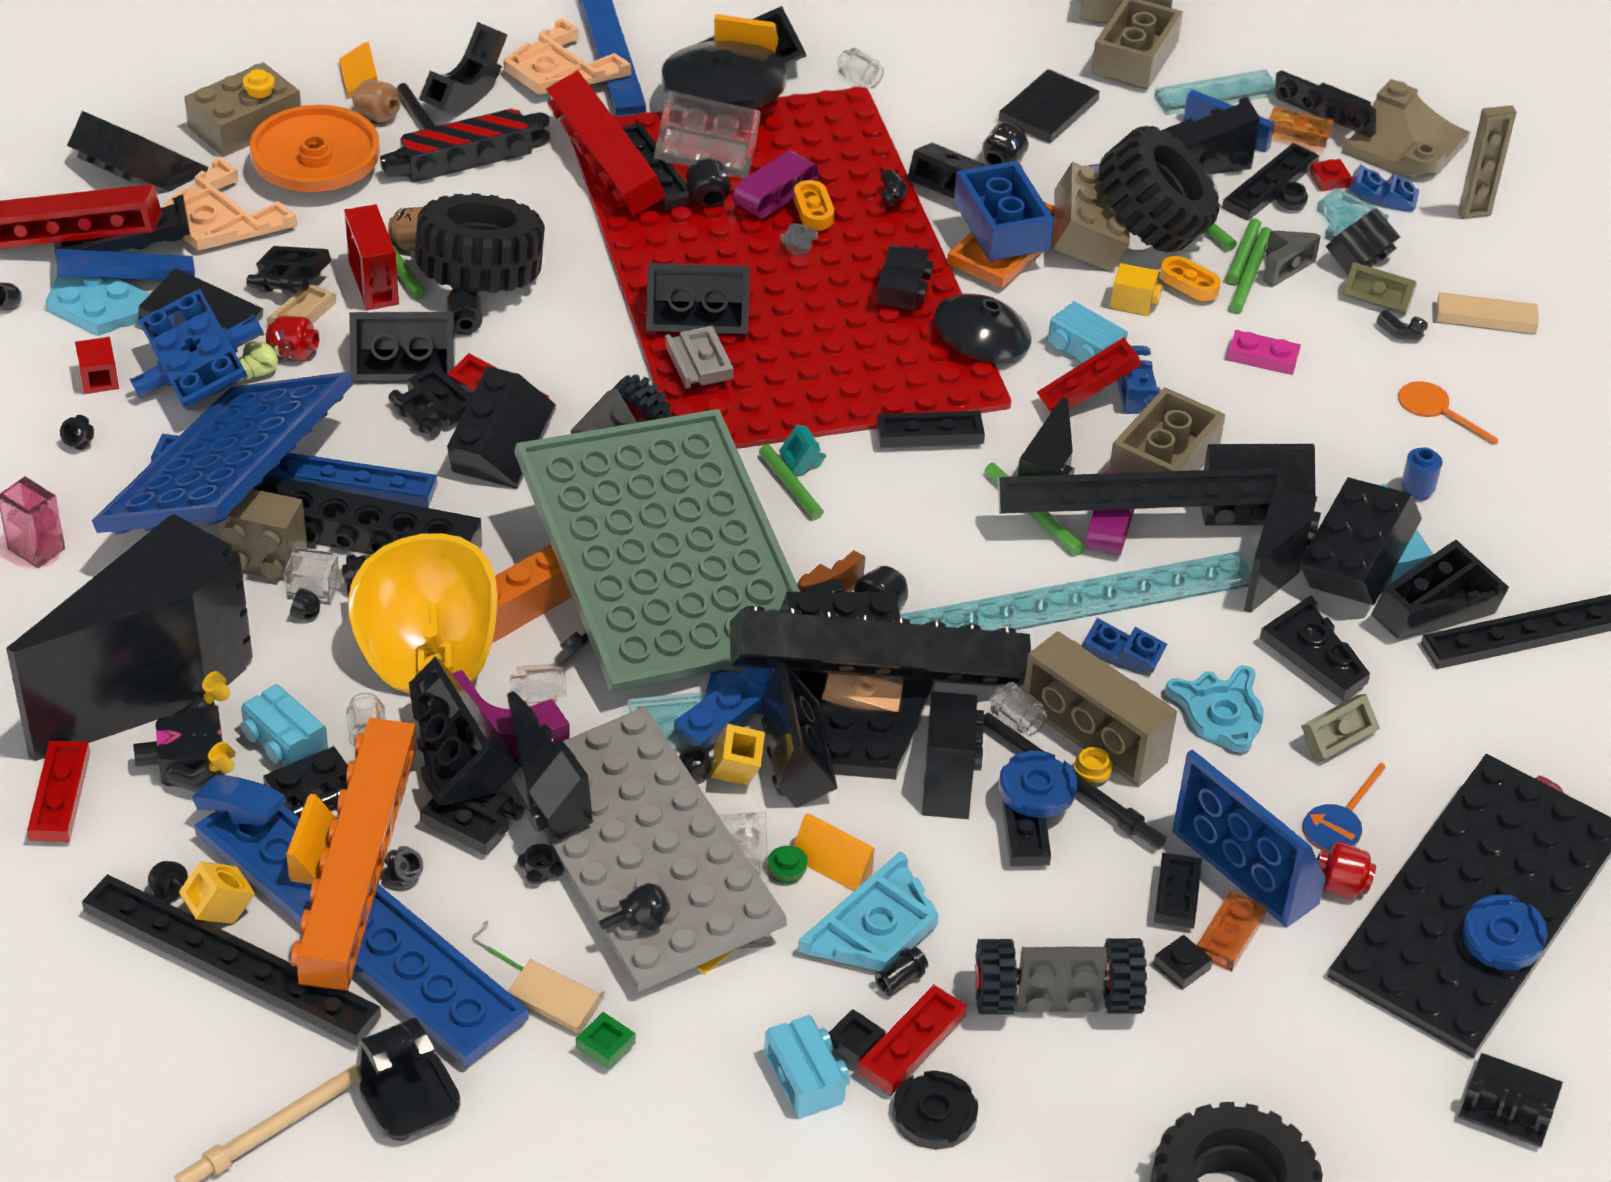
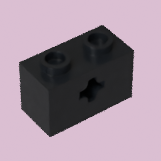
[907,142,986,199]

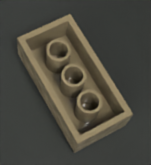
[1021,631,1177,787]

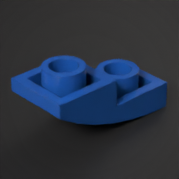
[1349,164,1419,212]
[1081,618,1168,673]
[192,775,287,826]

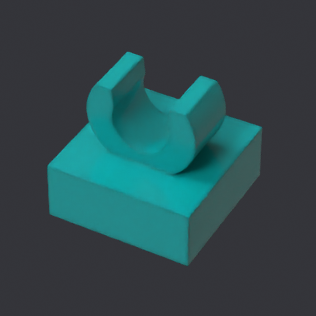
[779,424,827,476]

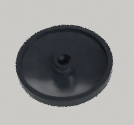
[662,41,786,113]

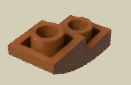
[797,550,865,592]

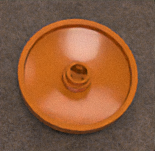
[250,105,380,192]

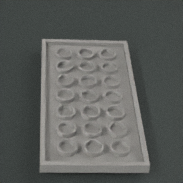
[508,707,787,992]

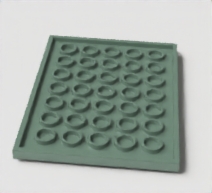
[514,409,800,693]

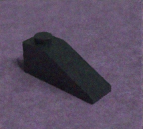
[1017,397,1075,477]

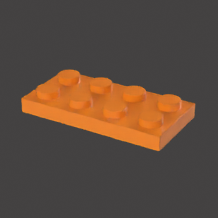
[947,201,1054,289]

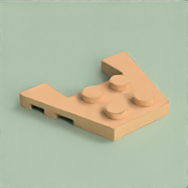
[503,18,631,95]
[161,156,297,251]

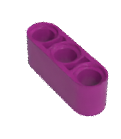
[733,151,819,219]
[1085,470,1135,556]

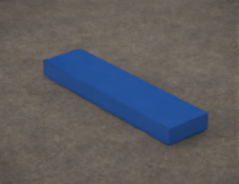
[56,249,195,281]

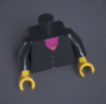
[133,671,236,792]

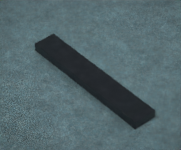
[1421,594,1611,669]

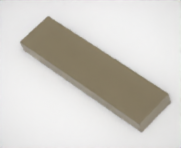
[1458,105,1517,219]

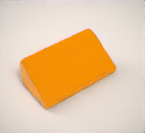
[714,14,779,53]
[339,42,377,98]
[286,794,337,884]
[793,813,874,891]

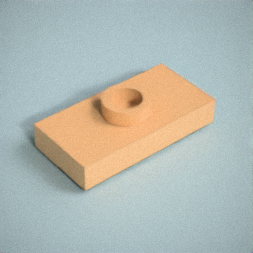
[822,673,903,712]

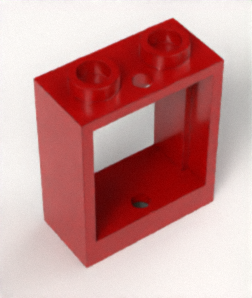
[344,204,399,311]

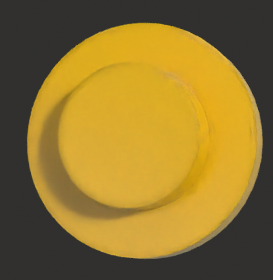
[243,69,275,98]
[1074,747,1113,783]

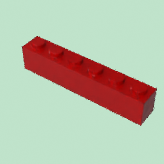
[546,70,667,216]
[0,184,162,249]

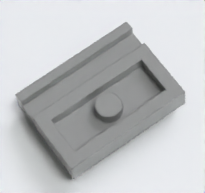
[665,326,733,389]

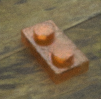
[1269,107,1334,148]
[1197,891,1267,972]

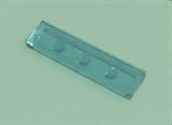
[1154,69,1276,115]

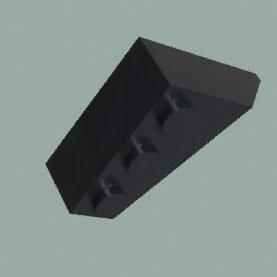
[67,110,209,192]

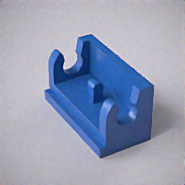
[1117,345,1161,414]

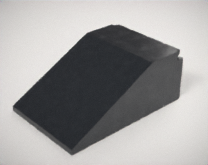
[6,515,253,761]

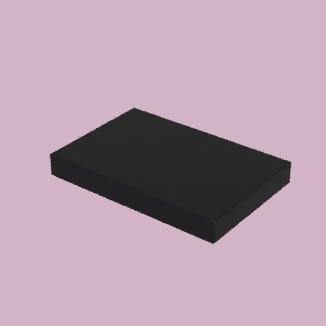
[998,69,1100,143]
[138,268,263,329]

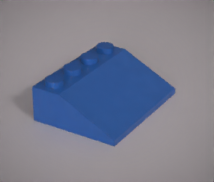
[1172,749,1326,928]

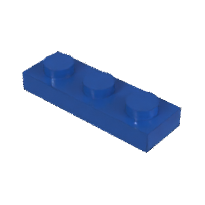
[674,667,774,749]

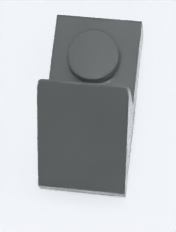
[1263,230,1321,287]

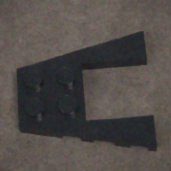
[798,672,936,780]

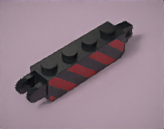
[380,108,550,183]

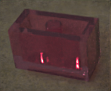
[0,476,65,568]

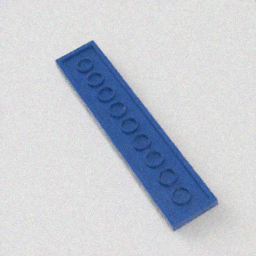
[194,805,529,1068]

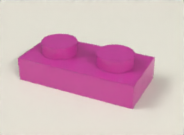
[1227,330,1301,375]

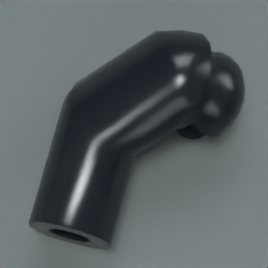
[880,169,908,206]
[1376,310,1428,340]

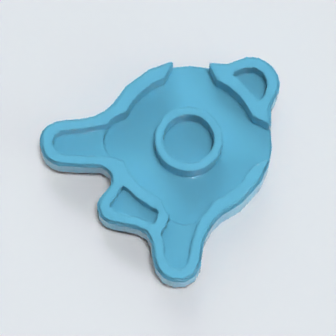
[1165,665,1263,753]

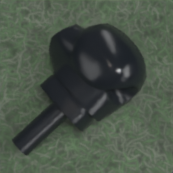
[598,883,670,931]

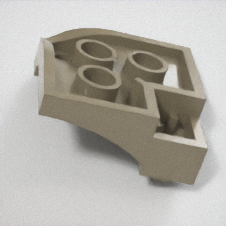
[1344,79,1470,176]

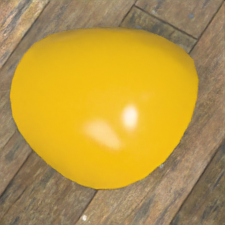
[348,534,498,694]

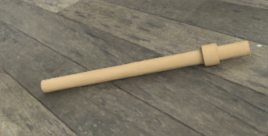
[174,1064,361,1182]

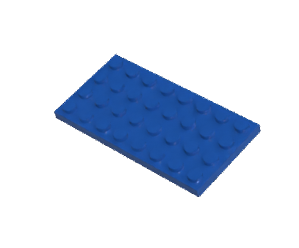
[91,372,354,535]

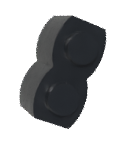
[1325,207,1401,275]
[877,244,934,310]

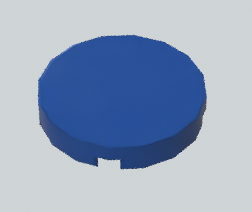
[999,750,1077,818]
[1463,895,1548,970]

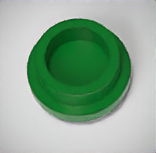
[768,845,808,883]

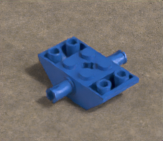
[129,289,265,409]

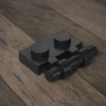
[246,246,332,294]
[388,365,472,437]
[263,746,349,818]
[420,792,524,855]

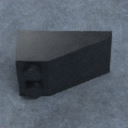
[1244,487,1321,612]

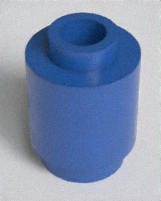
[1401,447,1443,500]

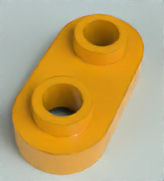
[794,180,834,231]
[1160,256,1221,302]

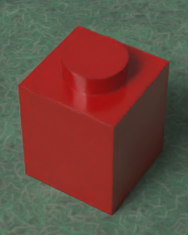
[75,336,119,394]

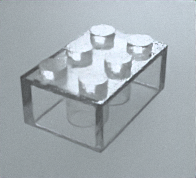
[654,90,761,178]

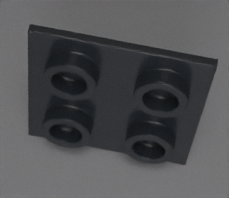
[1458,1052,1563,1148]

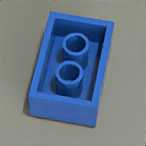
[954,161,1054,261]

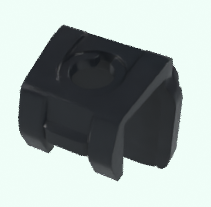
[356,1017,461,1141]

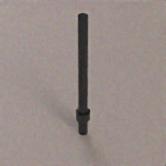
[983,712,1166,849]

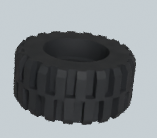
[1098,126,1220,252]
[415,193,545,293]
[1150,1102,1323,1182]

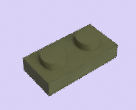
[1342,262,1417,314]
[1301,694,1380,761]

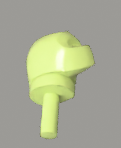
[239,341,278,380]

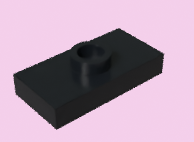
[1154,852,1202,929]

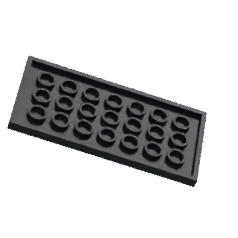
[1328,753,1611,1059]

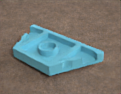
[46,275,150,336]
[798,851,939,971]

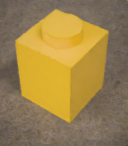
[1110,263,1163,316]
[711,724,765,786]

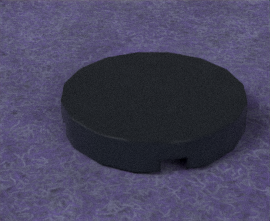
[892,1070,979,1150]

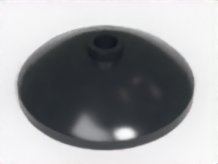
[934,293,1032,364]

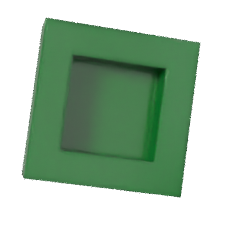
[576,1012,636,1070]

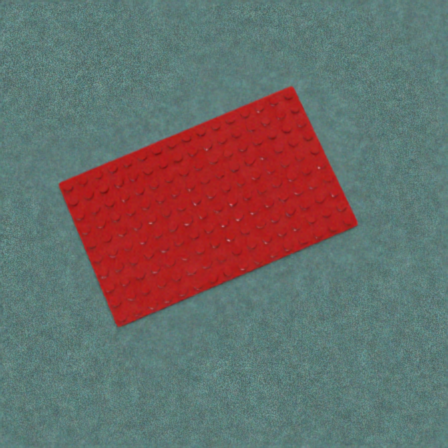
[569,86,1012,449]

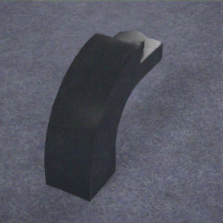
[418,22,508,114]

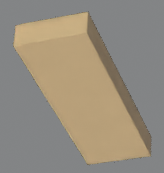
[1437,292,1539,334]

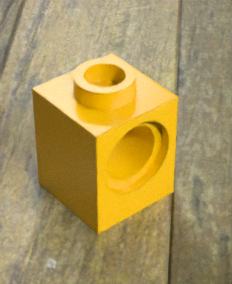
[179,861,255,924]

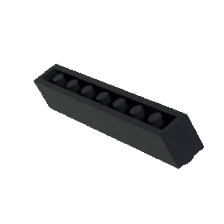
[730,606,1031,688]

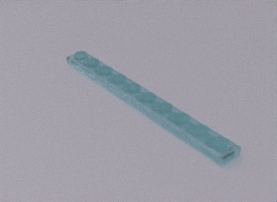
[900,552,1251,631]

